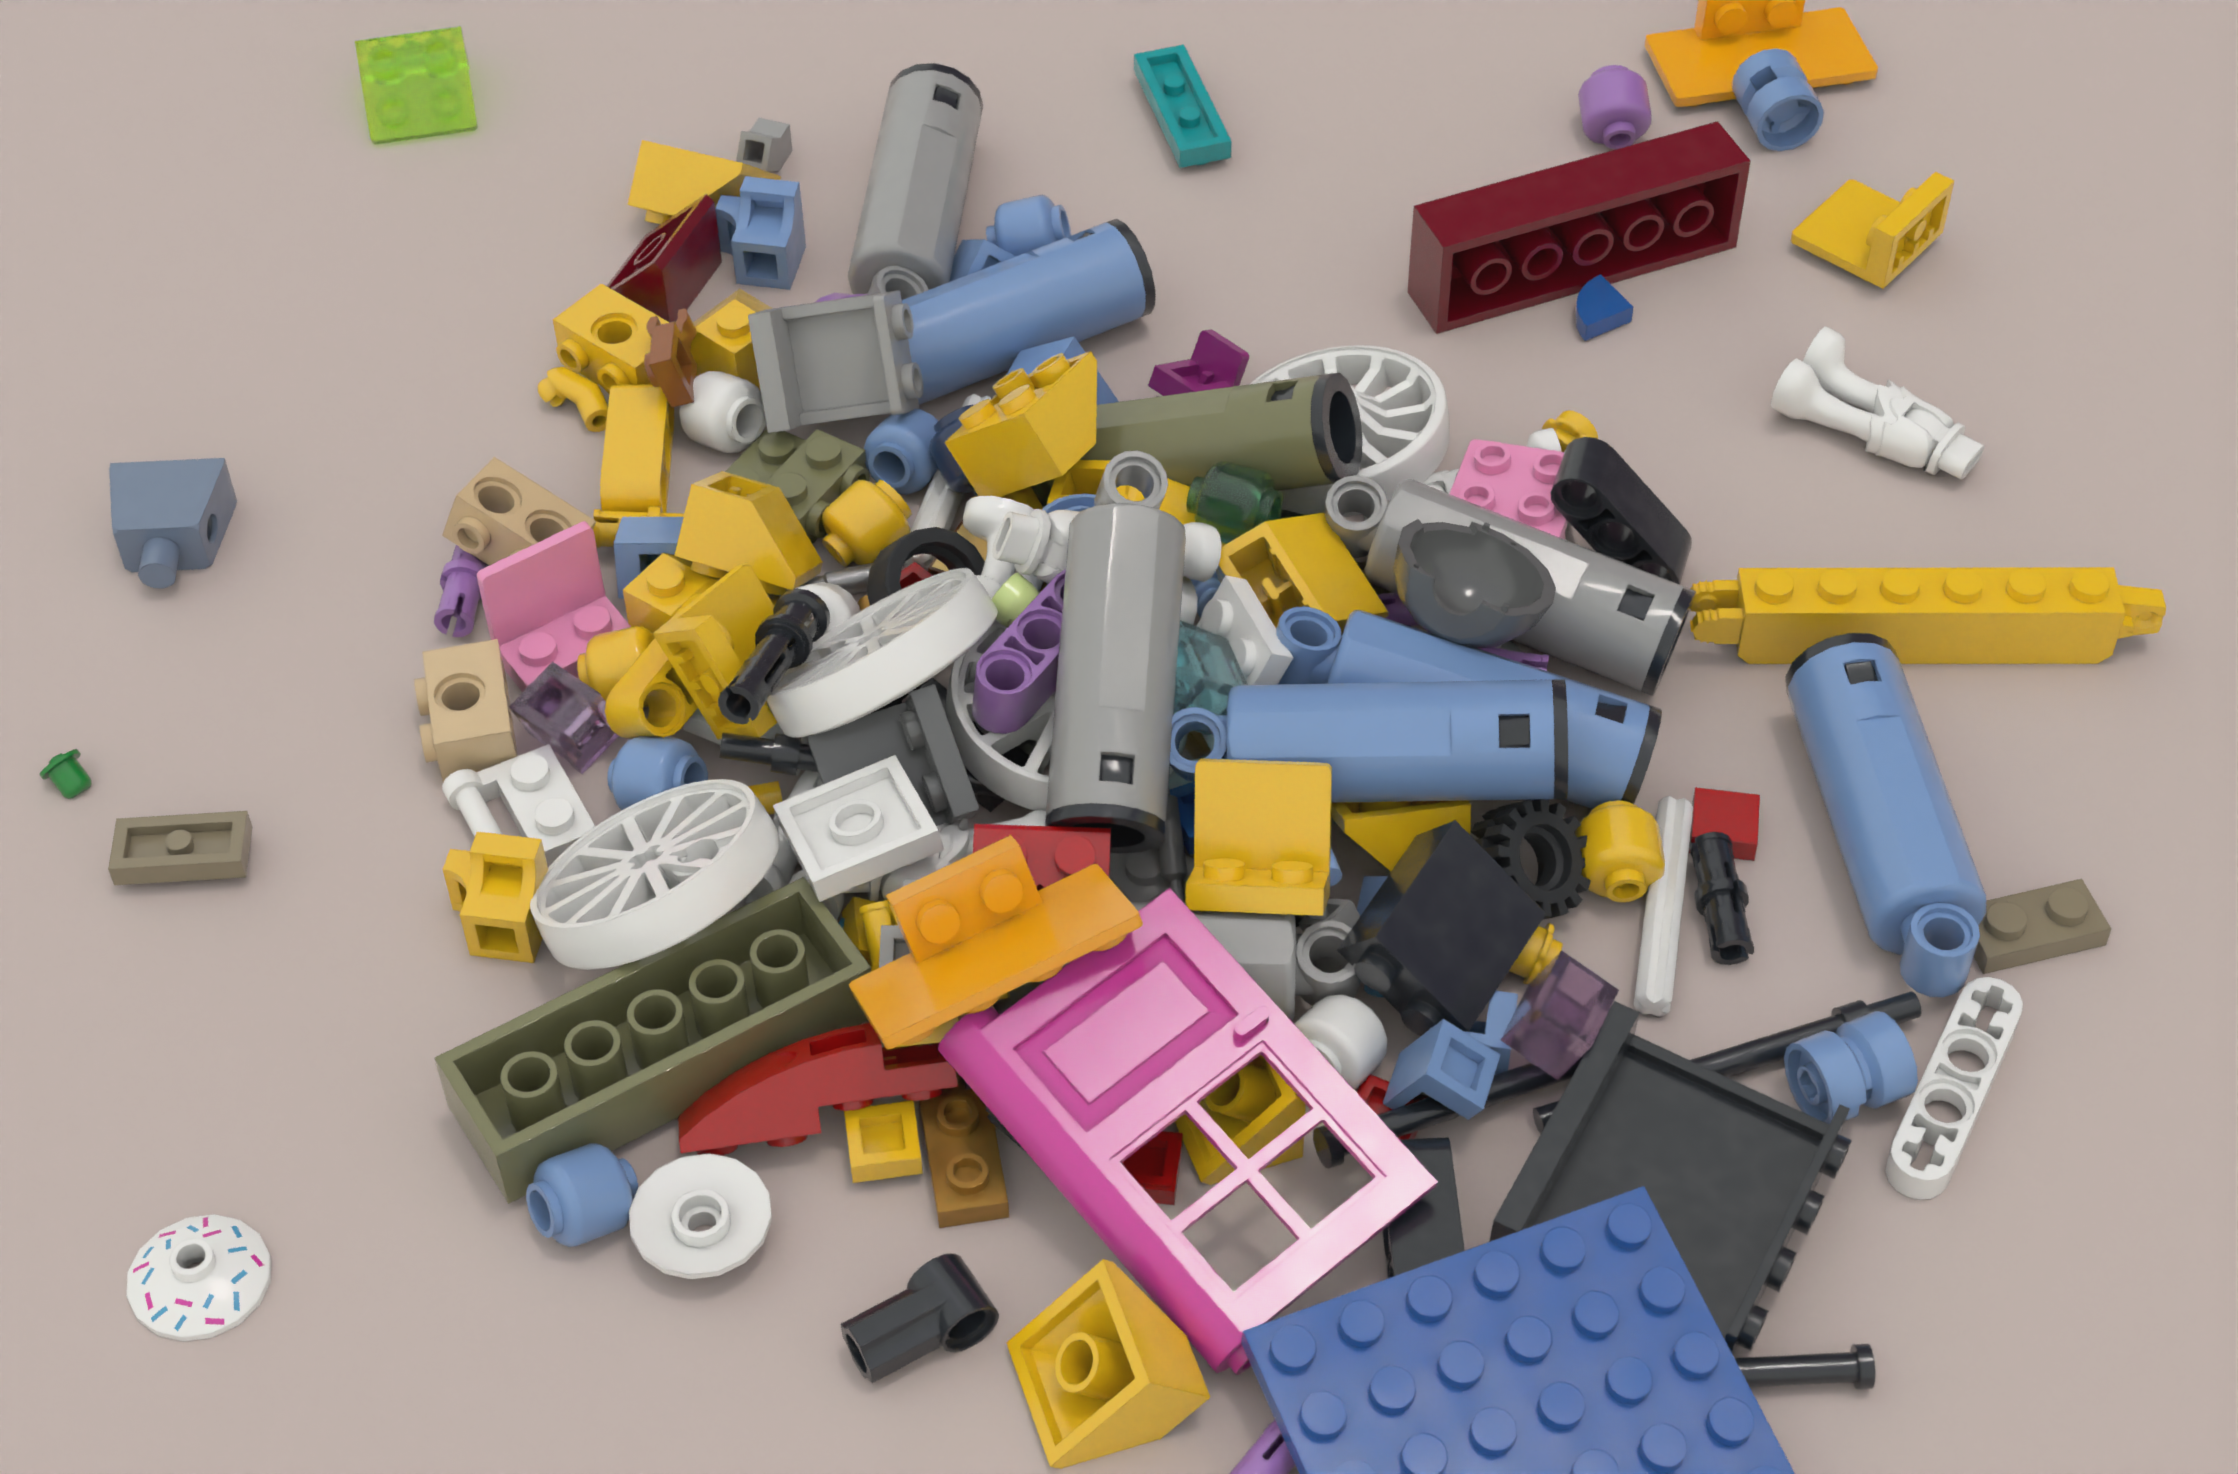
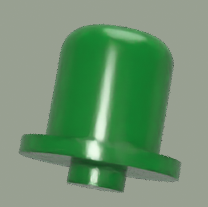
[39,749,92,799]

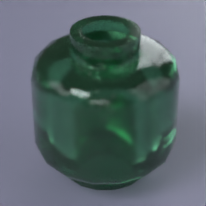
[1186,461,1283,544]

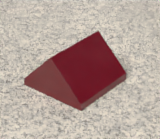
[607,194,722,322]

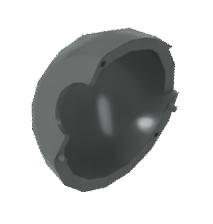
[1393,519,1556,648]

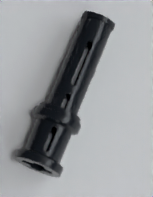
[718,588,830,724]

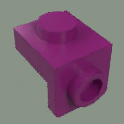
[1148,329,1249,396]

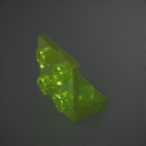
[355,26,478,144]

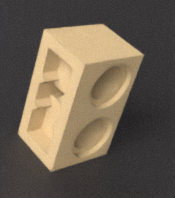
[442,457,596,566]

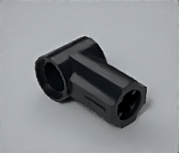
[841,1253,999,1383]

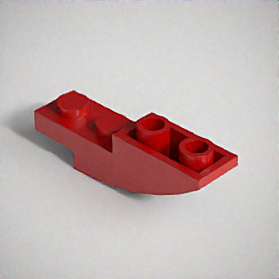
[678,1023,958,1156]

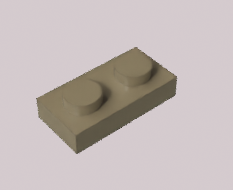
[108,811,253,885]
[1974,878,2112,974]

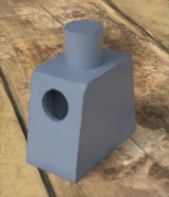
[109,458,237,589]

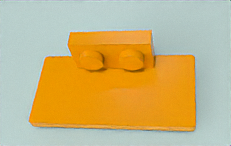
[1645,0,1878,107]
[849,835,1143,1049]

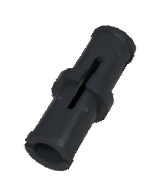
[1690,832,1754,965]

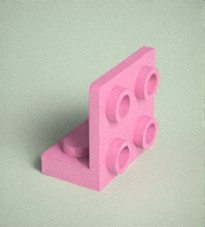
[1449,439,1568,539]
[477,521,631,702]

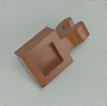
[644,308,697,408]

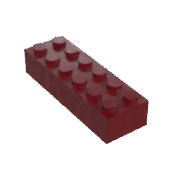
[1407,121,1751,334]

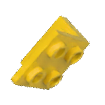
[1790,171,1955,289]
[653,564,778,740]
[1186,758,1332,916]

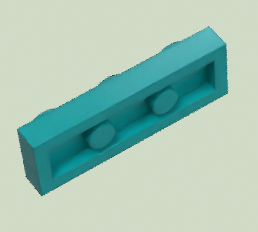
[1134,44,1232,168]

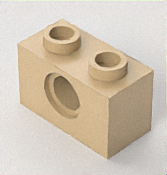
[414,639,518,783]

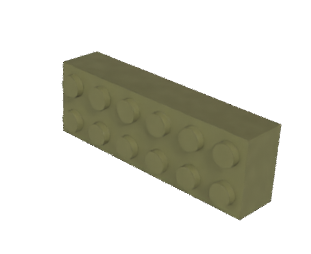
[434,877,872,1204]

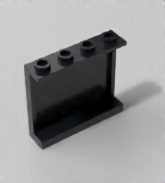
[1489,1001,1852,1354]

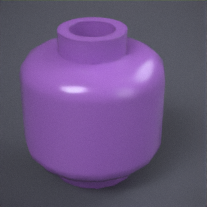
[1578,65,1652,149]

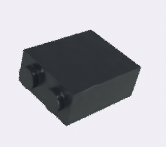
[1337,820,1546,1036]

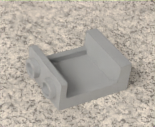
[748,290,923,433]

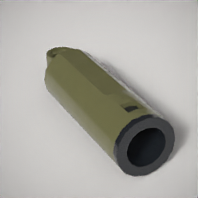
[1031,372,1362,507]

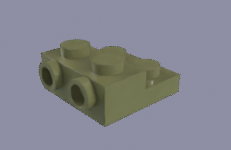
[725,429,870,544]

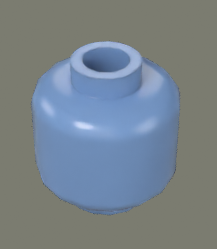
[986,195,1071,256]
[864,408,938,495]
[607,736,708,810]
[526,1143,638,1247]

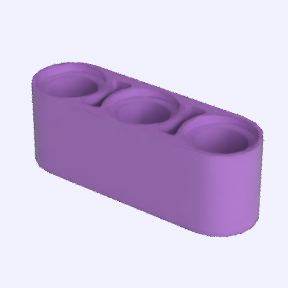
[972,570,1066,734]

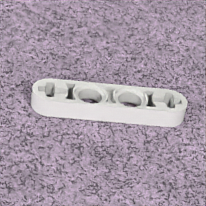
[1885,977,2023,1200]

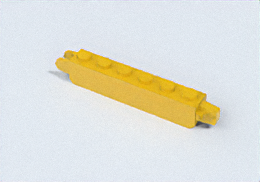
[1690,567,2166,664]

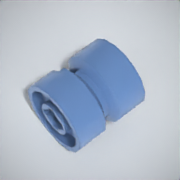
[1732,48,1824,151]
[1784,1011,1918,1125]

